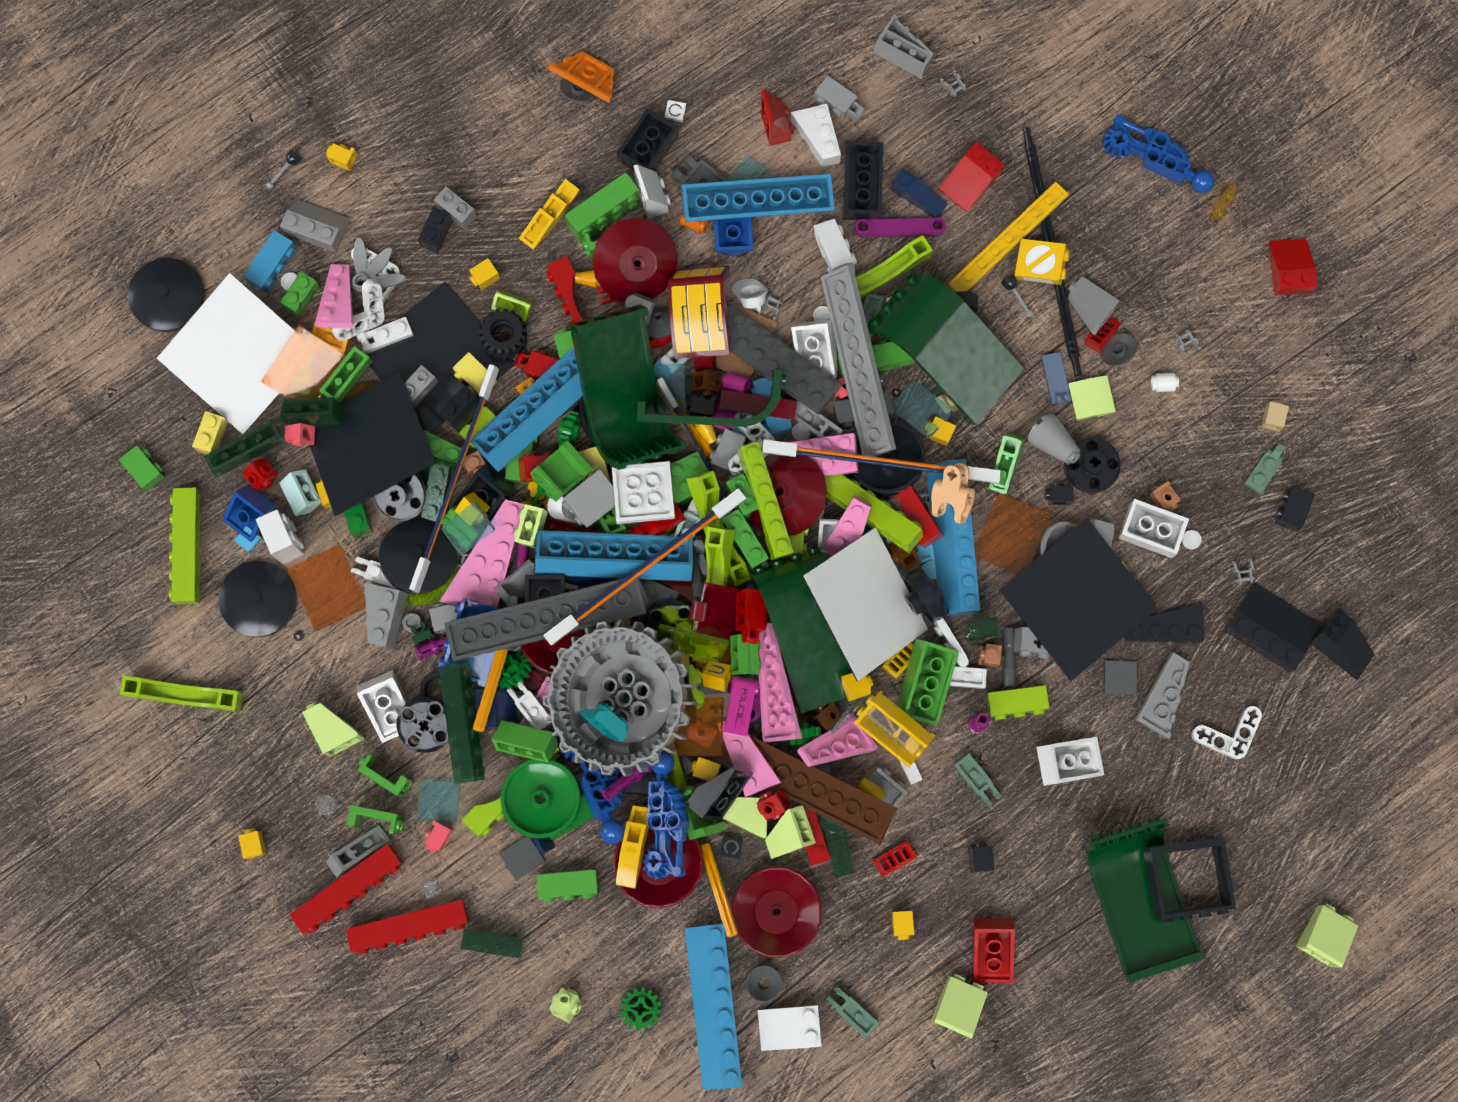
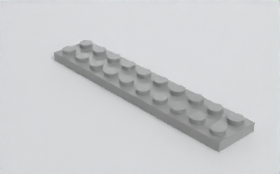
[821,264,896,457]

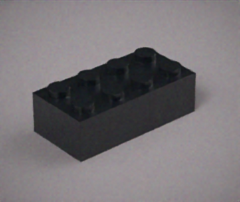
[843,141,883,220]

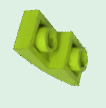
[687,664,705,710]

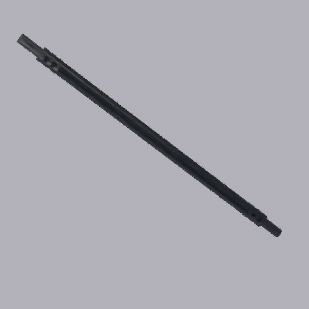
[1023,127,1082,377]

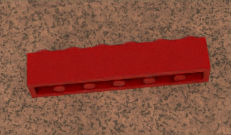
[289,844,404,935]
[346,900,470,955]

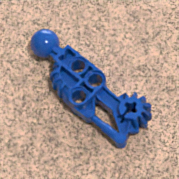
[1102,114,1215,194]
[559,740,625,844]
[641,750,690,879]

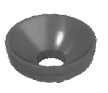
[746,965,782,1002]

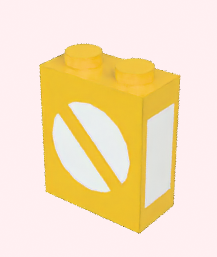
[1015,239,1070,285]

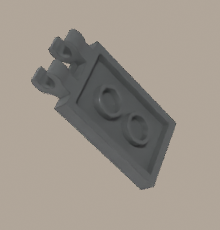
[671,155,728,191]

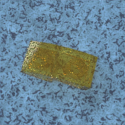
[1208,183,1238,222]

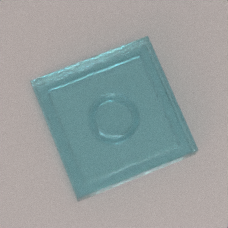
[417,779,461,822]

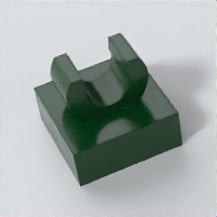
[411,621,434,644]

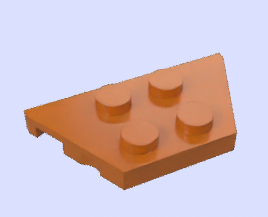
[549,52,614,103]

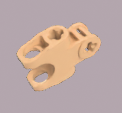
[931,463,975,524]

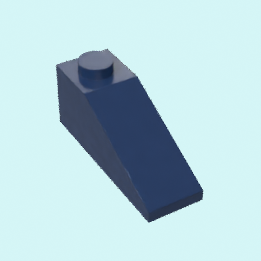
[891,168,947,218]

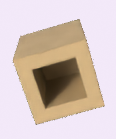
[1261,400,1289,432]

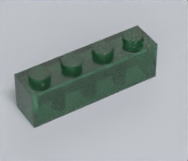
[204,420,285,478]

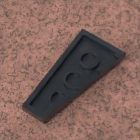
[1125,604,1203,643]

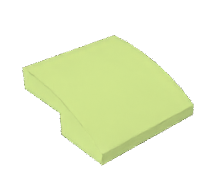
[1068,376,1116,421]

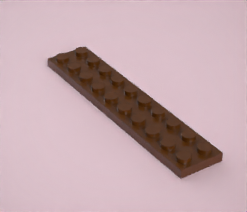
[707,729,897,844]

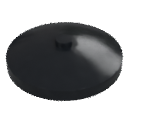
[128,258,204,332]
[852,421,926,496]
[379,519,457,594]
[219,561,297,638]

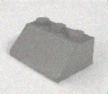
[280,200,350,253]

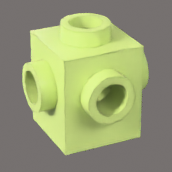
[549,988,582,1024]

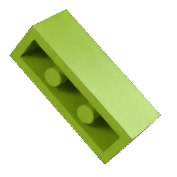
[986,685,1050,721]

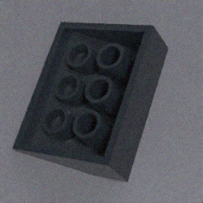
[1223,583,1320,673]

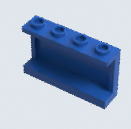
[438,597,501,687]

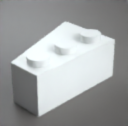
[790,104,841,167]
[813,219,857,273]

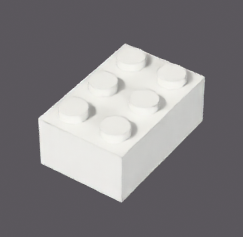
[1118,499,1189,558]
[255,510,305,564]

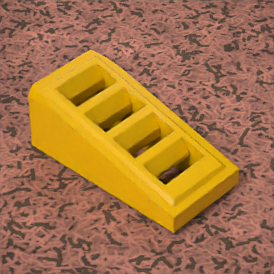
[881,642,914,680]

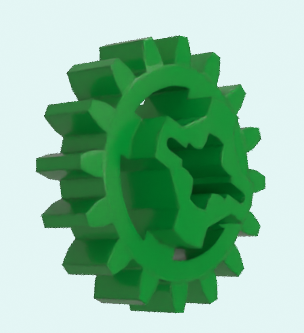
[557,409,581,448]
[498,651,532,689]
[780,723,822,746]
[619,987,662,1031]

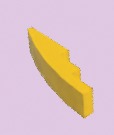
[519,179,581,249]

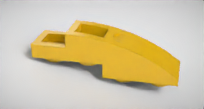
[616,805,649,889]

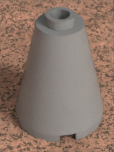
[1028,414,1080,464]

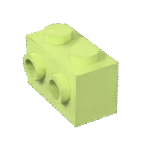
[514,504,548,548]

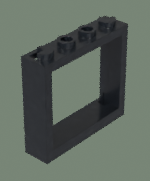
[1143,837,1236,923]

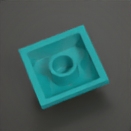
[579,703,629,742]

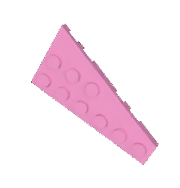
[439,499,524,607]
[759,623,802,742]

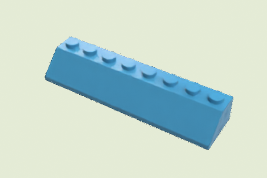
[681,174,835,222]
[471,347,583,472]
[926,459,980,616]
[535,530,693,581]
[685,924,742,1090]

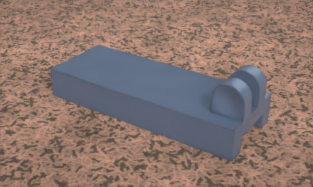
[1041,352,1071,406]

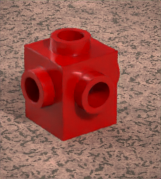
[243,457,278,491]
[756,787,791,820]

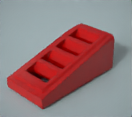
[1084,317,1121,354]
[873,841,917,878]

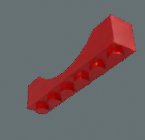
[546,256,583,323]

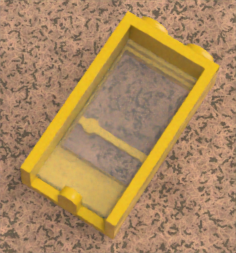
[855,690,936,767]

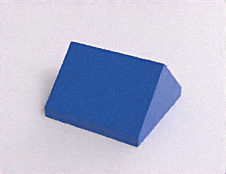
[714,217,753,257]

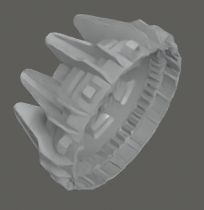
[543,620,698,776]

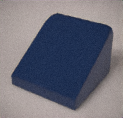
[533,838,555,854]

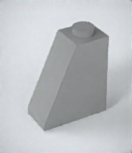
[1067,276,1119,335]

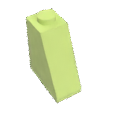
[723,797,767,839]
[765,805,816,859]

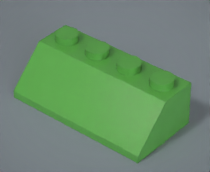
[897,639,959,726]

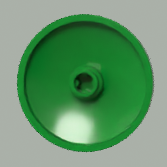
[501,760,580,839]

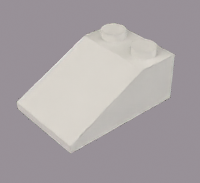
[634,165,671,219]
[791,319,837,379]
[357,670,414,743]
[1036,737,1104,786]
[758,1005,822,1051]

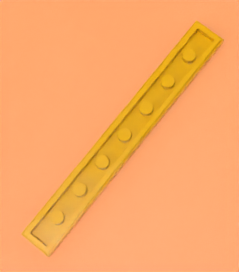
[948,182,1069,292]

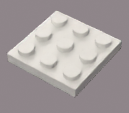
[612,461,675,524]

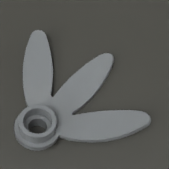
[352,237,406,292]

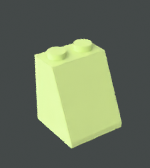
[302,702,365,757]
[1296,904,1358,968]
[931,974,988,1039]

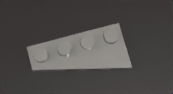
[1135,652,1190,739]

